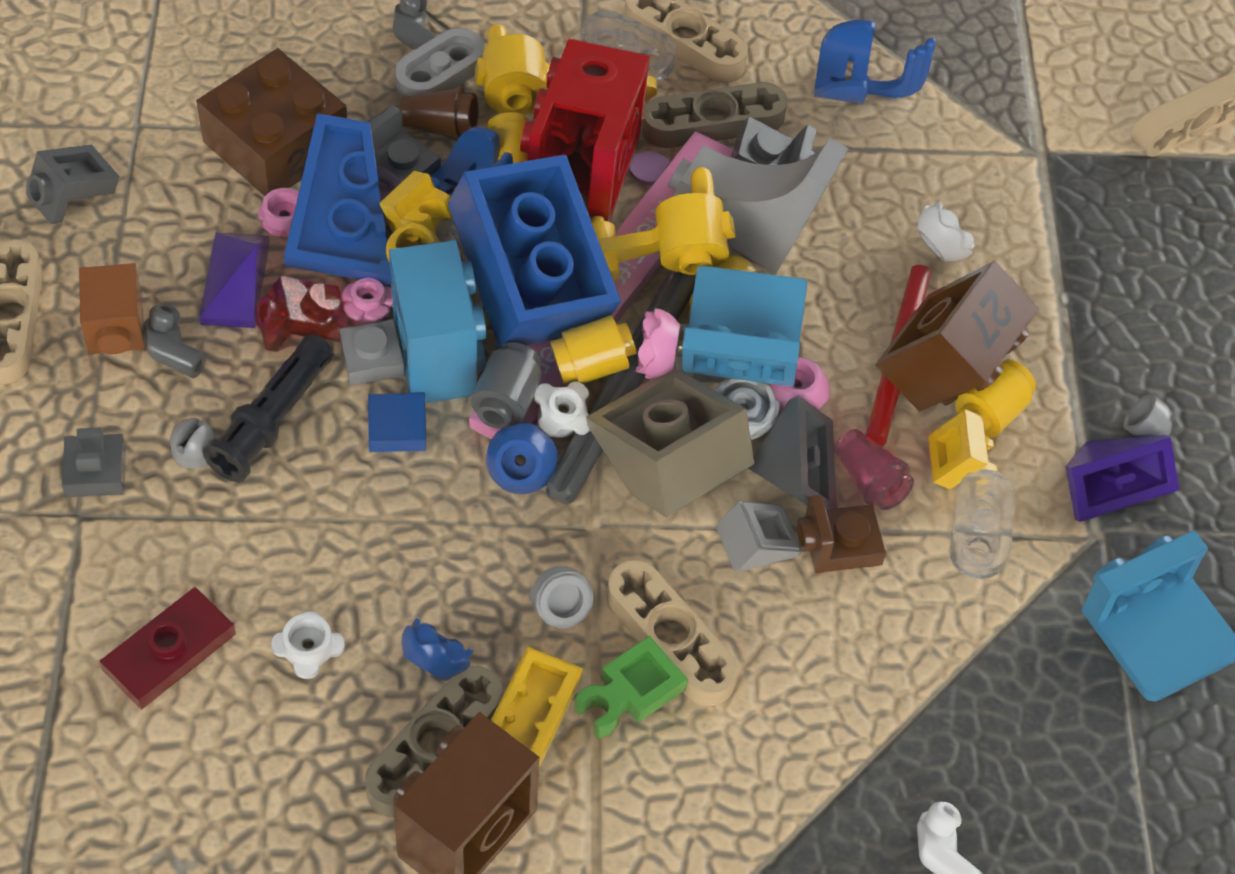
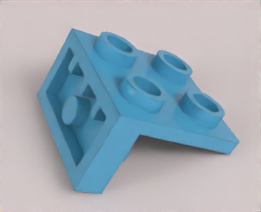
[682,266,807,387]

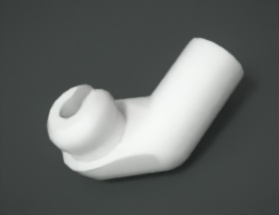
[917,801,983,874]

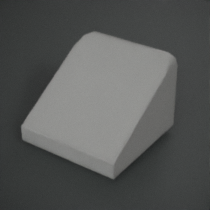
[717,501,802,571]

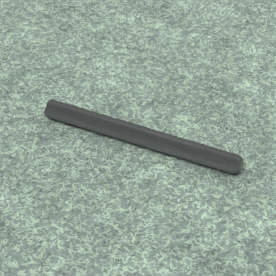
[546,270,696,504]

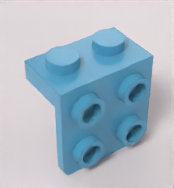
[1081,530,1235,701]

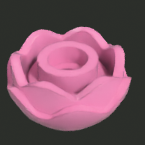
[636,309,680,379]
[767,357,830,415]

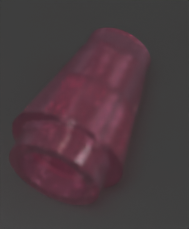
[834,429,914,510]

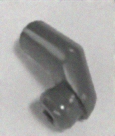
[393,0,437,50]
[144,304,206,378]

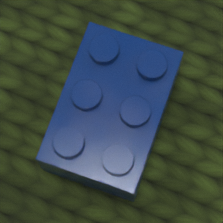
[448,155,621,348]

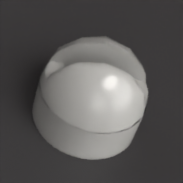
[1123,394,1173,437]
[169,418,216,469]

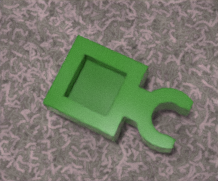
[574,636,688,738]

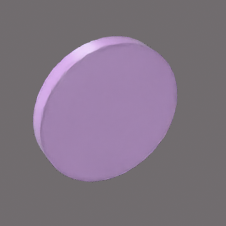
[630,151,669,185]

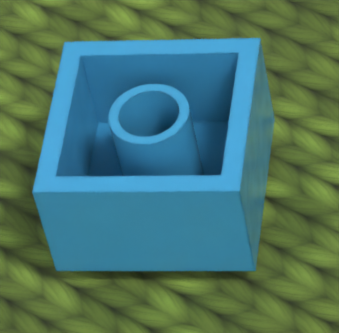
[389,240,486,403]

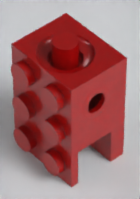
[520,38,650,222]

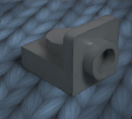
[367,105,441,191]
[731,116,817,165]
[26,145,120,224]

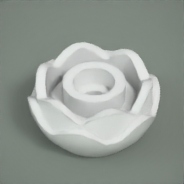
[917,201,976,262]
[715,379,780,440]

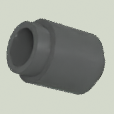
[470,342,542,429]

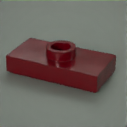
[99,587,236,710]

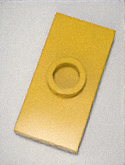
[491,646,583,768]

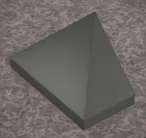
[748,396,837,510]

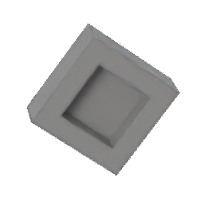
[339,320,405,386]

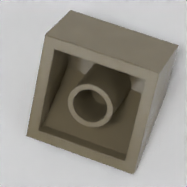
[586,367,754,517]

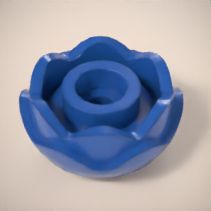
[486,422,558,495]
[401,618,474,681]

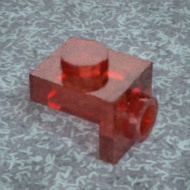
[255,276,349,352]

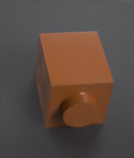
[79,263,145,354]

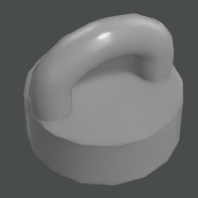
[529,566,593,628]

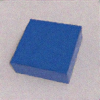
[368,393,426,452]

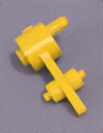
[475,24,658,115]
[591,167,736,282]

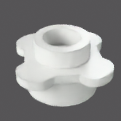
[533,382,590,438]
[271,611,345,679]

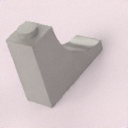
[668,138,849,274]

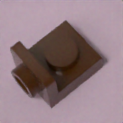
[797,495,886,573]

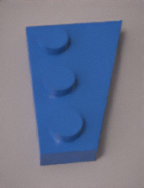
[284,113,391,285]

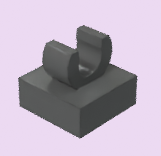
[62,427,126,497]

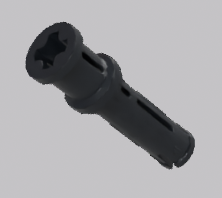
[202,334,334,483]

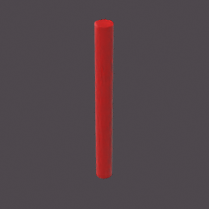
[864,264,932,447]

